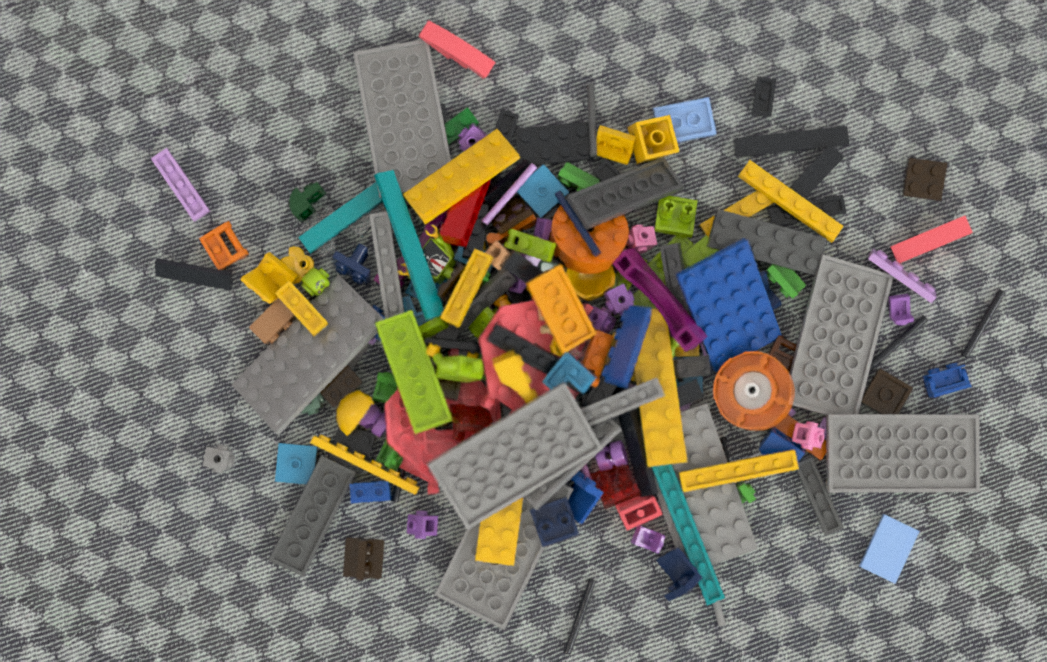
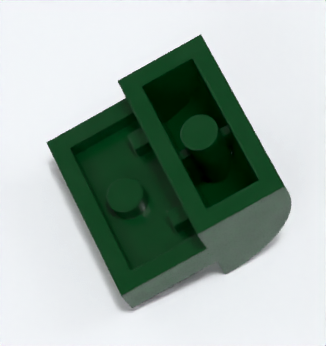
[289,181,327,223]

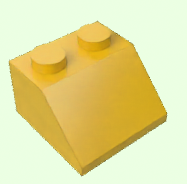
[627,115,680,164]

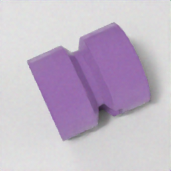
[359,404,386,438]
[595,440,628,471]

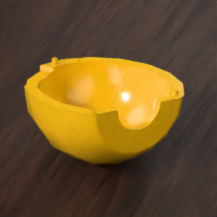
[566,266,615,301]
[336,390,374,436]

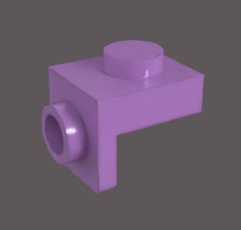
[889,294,914,325]
[631,525,665,554]

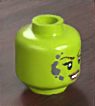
[301,268,330,296]

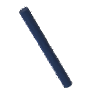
[555,191,601,257]

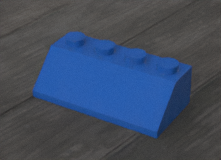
[602,305,652,389]

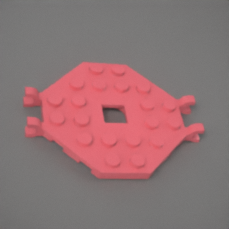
[478,300,593,414]
[384,348,501,494]

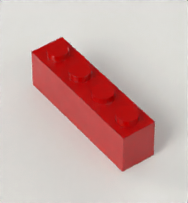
[440,179,491,248]

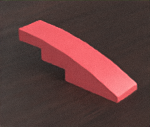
[418,20,495,79]
[891,216,973,263]

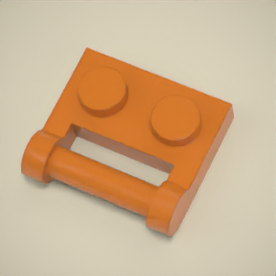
[199,221,249,270]

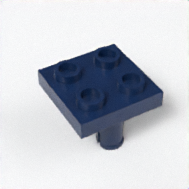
[332,243,371,286]
[530,497,579,547]

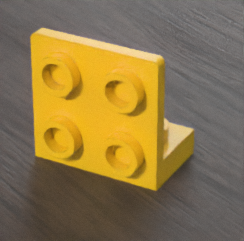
[240,252,298,304]

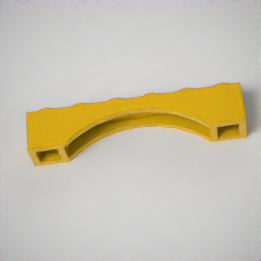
[491,350,538,403]

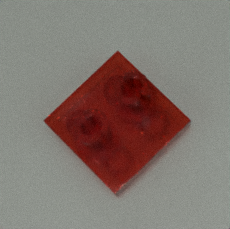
[449,403,494,441]
[590,464,641,509]

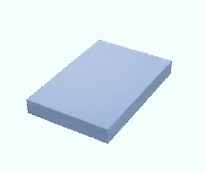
[653,97,716,143]
[859,514,920,584]

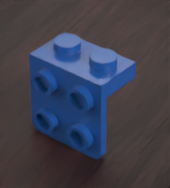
[568,470,604,524]

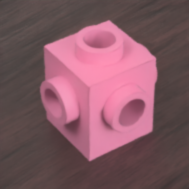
[626,225,657,254]
[792,421,825,450]

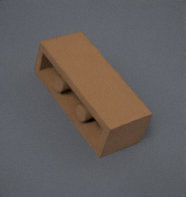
[249,298,296,345]

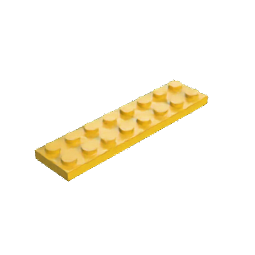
[634,309,687,467]

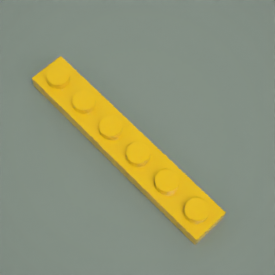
[738,160,843,243]
[310,434,420,495]
[679,449,799,492]

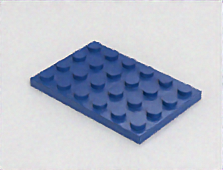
[675,238,782,372]

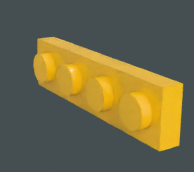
[699,191,774,237]
[440,249,493,327]

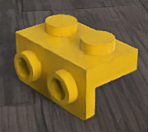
[597,125,636,165]

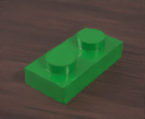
[444,107,479,146]

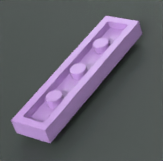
[151,148,210,222]
[868,249,936,303]

